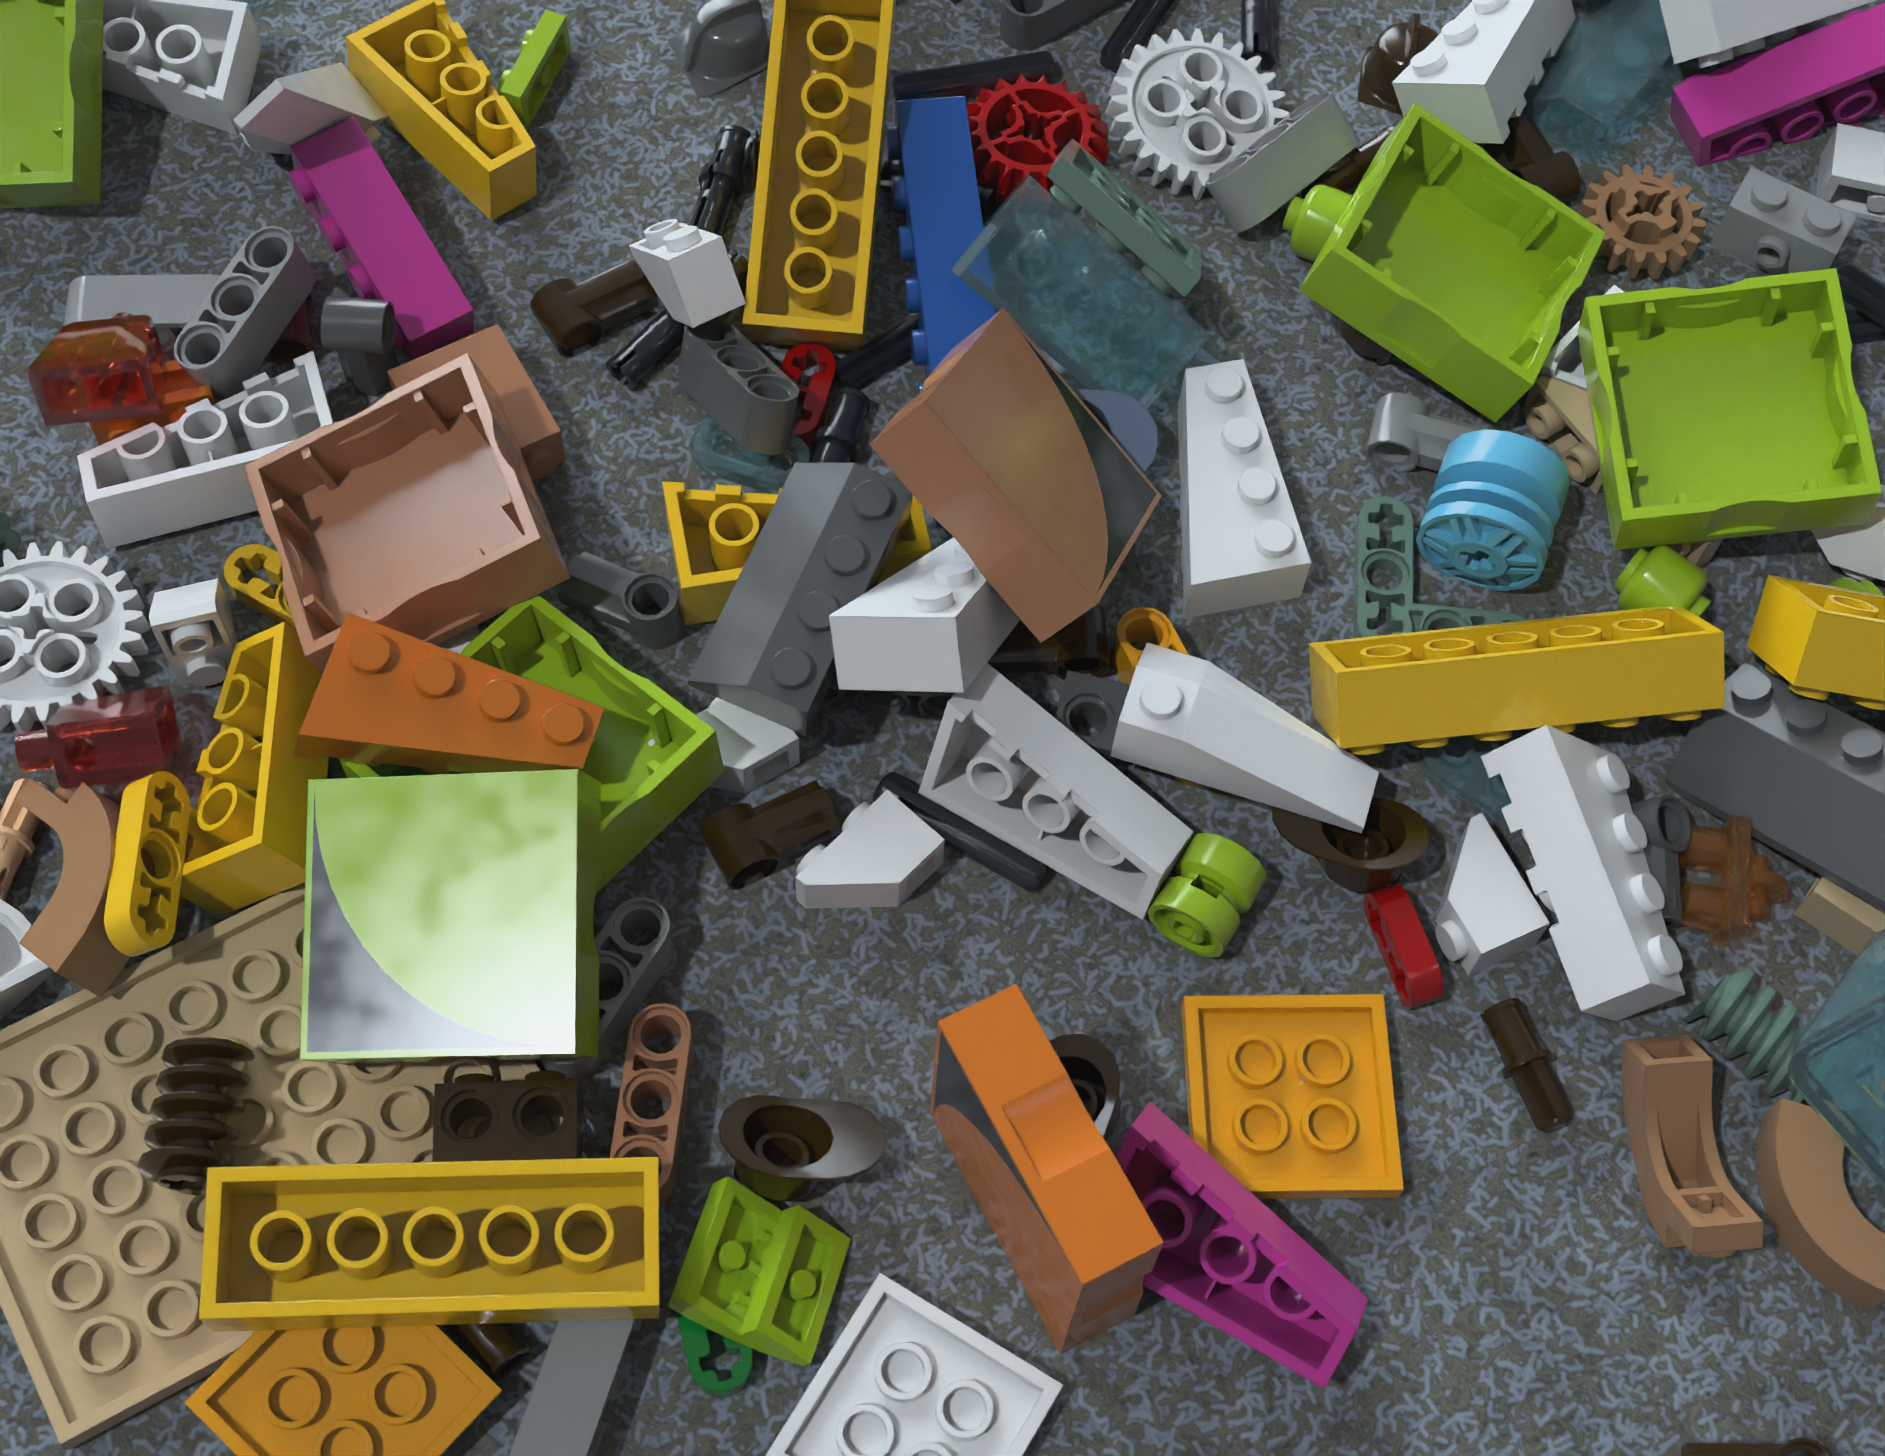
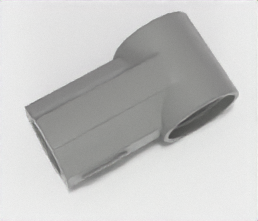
[1365,392,1491,472]

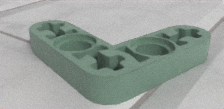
[1353,496,1526,638]

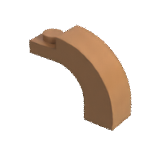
[14,778,155,998]
[1622,1035,1763,1258]
[1756,1098,1885,1310]

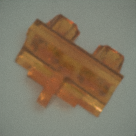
[1678,815,1788,947]

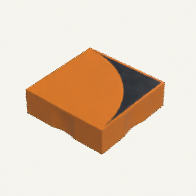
[930,984,1164,1355]

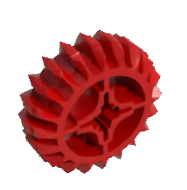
[967,73,1109,217]

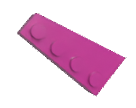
[1670,3,1885,167]
[288,117,474,361]
[1115,1101,1369,1389]

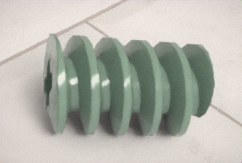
[1683,966,1840,1103]

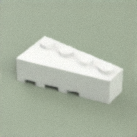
[102,0,263,135]
[1392,0,1576,144]
[1659,0,1877,68]
[918,663,1194,920]
[1481,725,1685,1021]

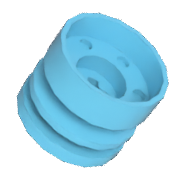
[1416,429,1570,591]

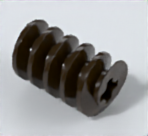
[137,1037,255,1196]

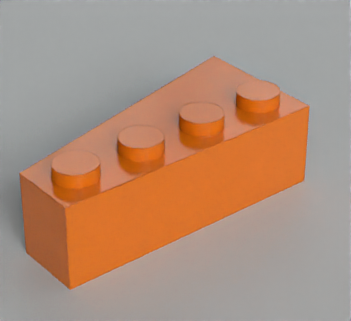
[294,612,604,774]

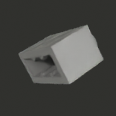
[1710,167,1857,275]

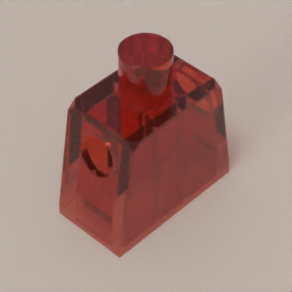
[26,312,168,426]
[15,685,182,789]

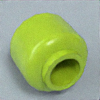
[1283,184,1353,262]
[1613,545,1711,617]

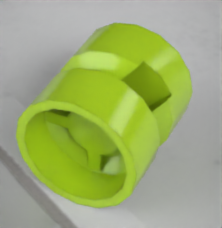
[1148,832,1267,958]

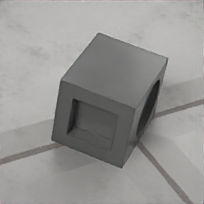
[1055,670,1130,763]

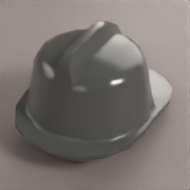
[668,0,770,98]

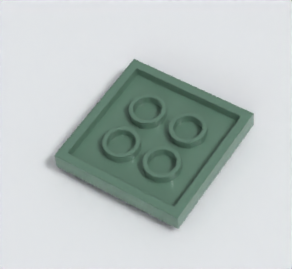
[1047,138,1202,297]

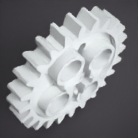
[1106,28,1289,200]
[0,541,150,736]

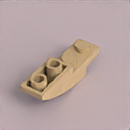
[1522,375,1723,567]

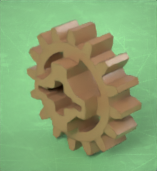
[1578,164,1706,279]

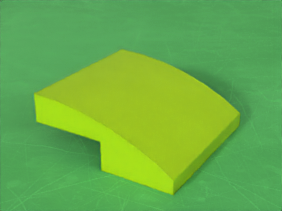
[668,1176,851,1366]

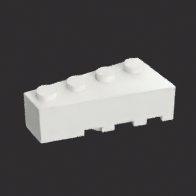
[77,351,334,549]
[1178,359,1311,619]
[829,537,1021,693]

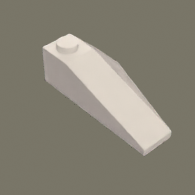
[233,62,388,155]
[1110,642,1379,833]

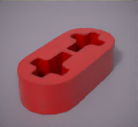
[780,342,836,449]
[1363,884,1444,1009]

